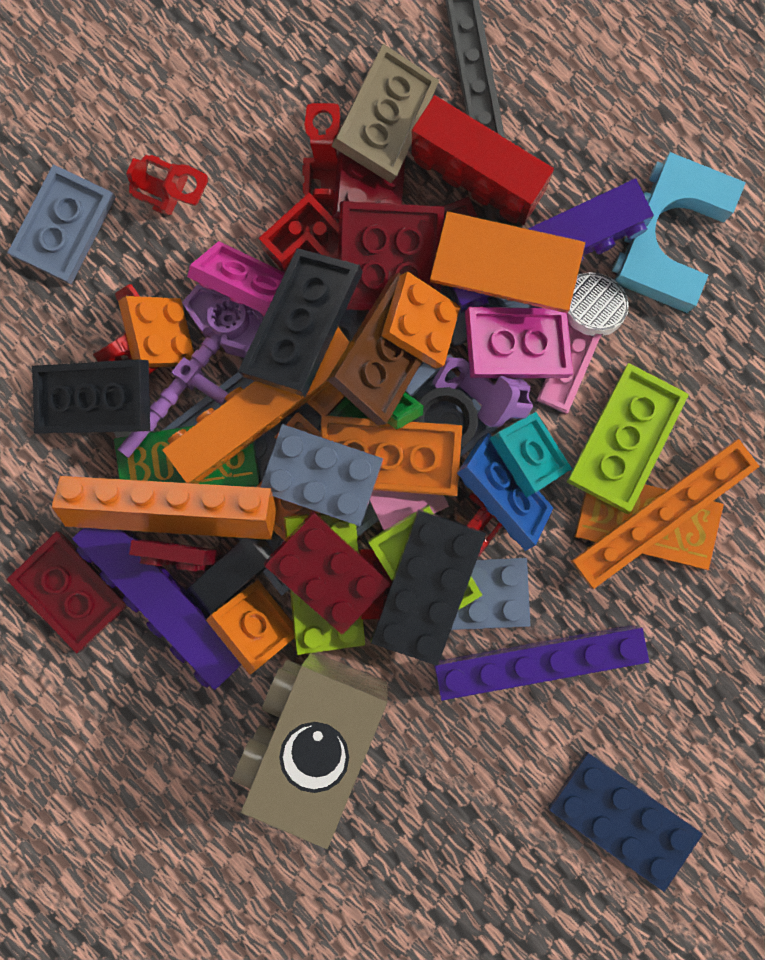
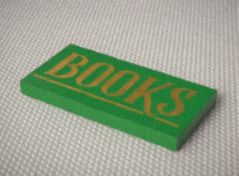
[114,425,260,487]

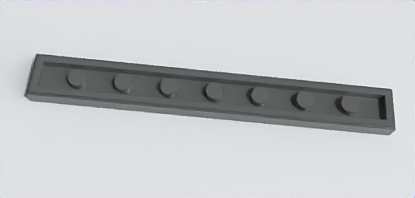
[444,0,522,228]

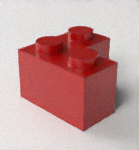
[258,193,339,273]

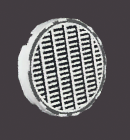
[567,272,628,336]

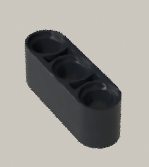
[187,538,274,617]

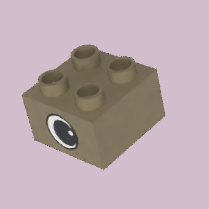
[232,652,388,850]

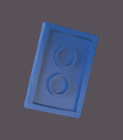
[457,432,553,551]

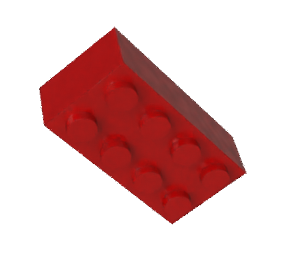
[412,95,554,225]

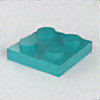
[489,412,572,498]

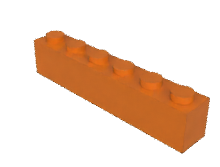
[162,327,350,484]
[52,476,277,540]

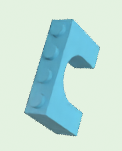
[612,152,746,313]

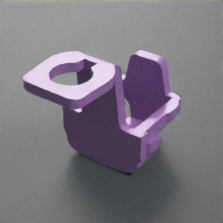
[433,357,533,427]

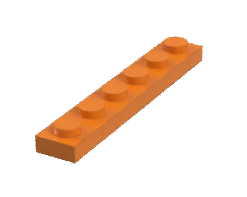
[571,439,760,589]

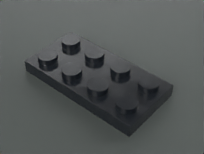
[238,248,363,397]
[32,359,150,434]
[371,509,486,666]

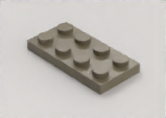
[332,44,439,183]

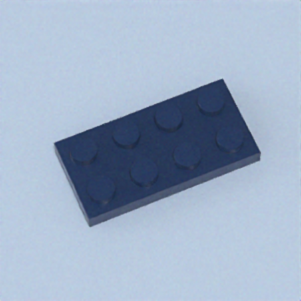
[548,751,703,892]

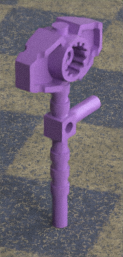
[117,284,264,458]

